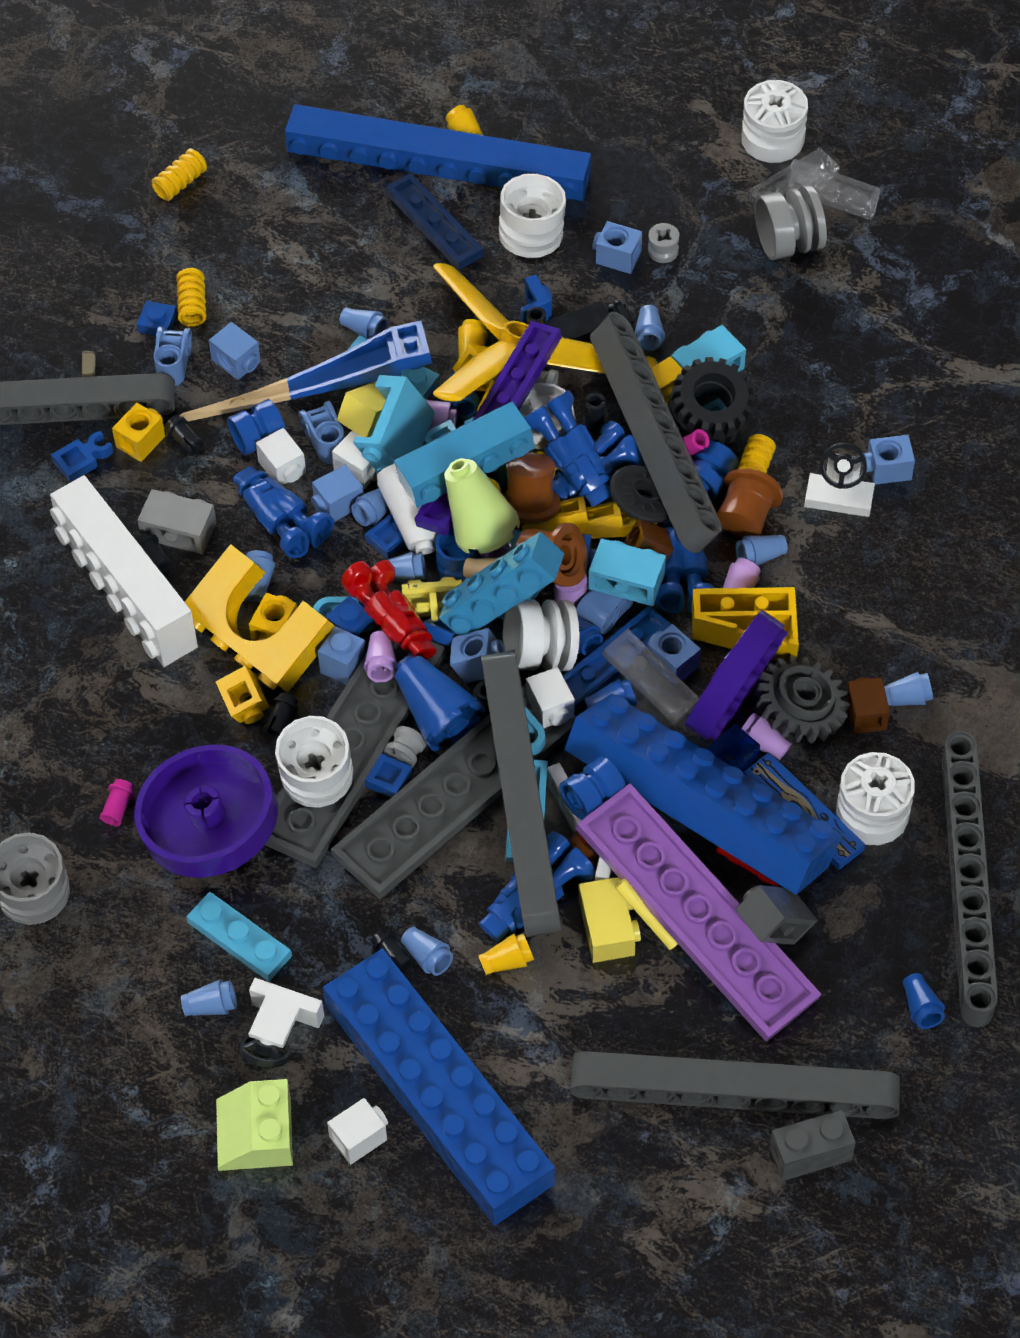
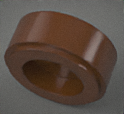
[569,830,600,863]

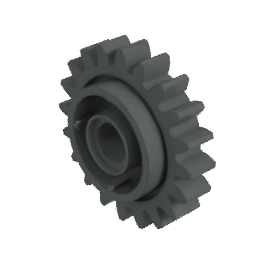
[754,656,850,743]

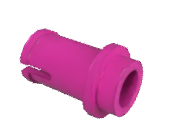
[682,429,710,458]
[100,779,135,826]

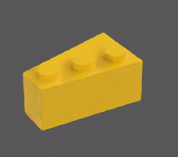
[691,587,799,663]

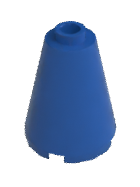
[395,655,485,751]

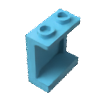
[353,375,435,474]

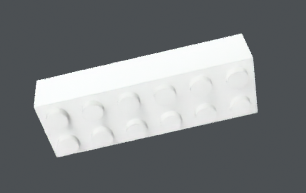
[50,475,198,667]

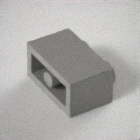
[137,489,216,555]

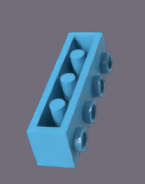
[394,401,535,508]
[439,531,564,636]

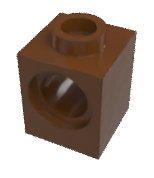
[623,519,673,562]
[845,677,890,734]

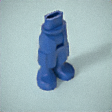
[524,390,612,507]
[553,421,646,501]
[233,466,334,558]
[656,518,715,614]
[479,831,596,942]

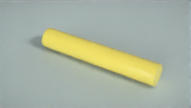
[615,879,678,950]

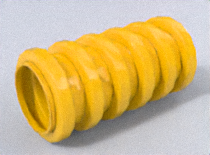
[152,149,207,201]
[176,268,207,327]
[737,434,776,473]

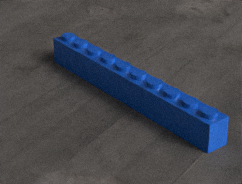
[285,104,591,201]

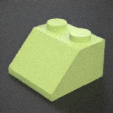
[216,1079,293,1171]

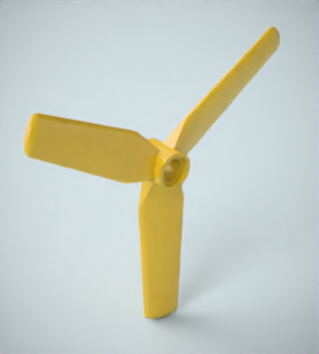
[433,263,658,402]

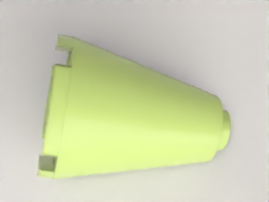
[444,459,520,554]

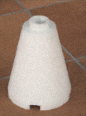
[377,463,439,555]

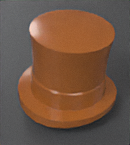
[502,453,561,524]
[717,469,784,538]
[516,523,588,587]

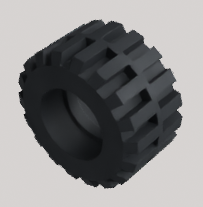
[668,357,755,444]

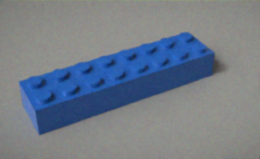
[564,693,842,895]
[323,948,555,1226]

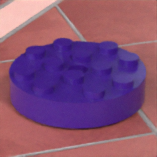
[684,610,789,741]
[134,745,278,878]

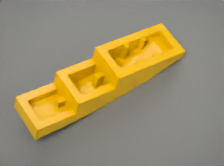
[521,496,658,539]

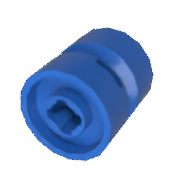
[227,399,286,456]
[693,440,738,502]
[435,526,479,583]
[559,756,626,820]

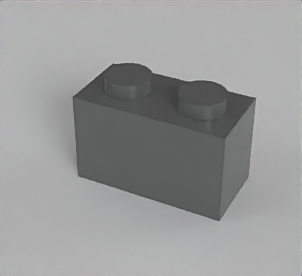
[735,885,818,945]
[769,1110,856,1181]

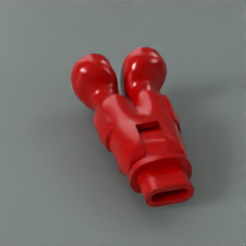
[341,560,437,659]

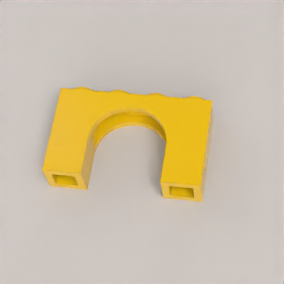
[185,544,335,693]

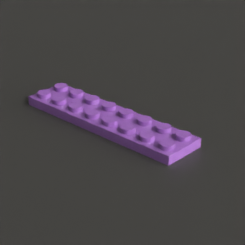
[576,783,821,1042]

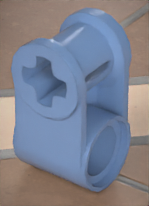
[154,326,192,386]
[298,401,345,464]
[576,590,633,634]

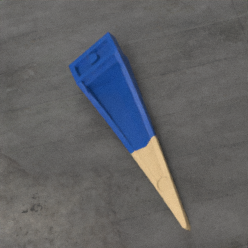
[179,321,432,421]

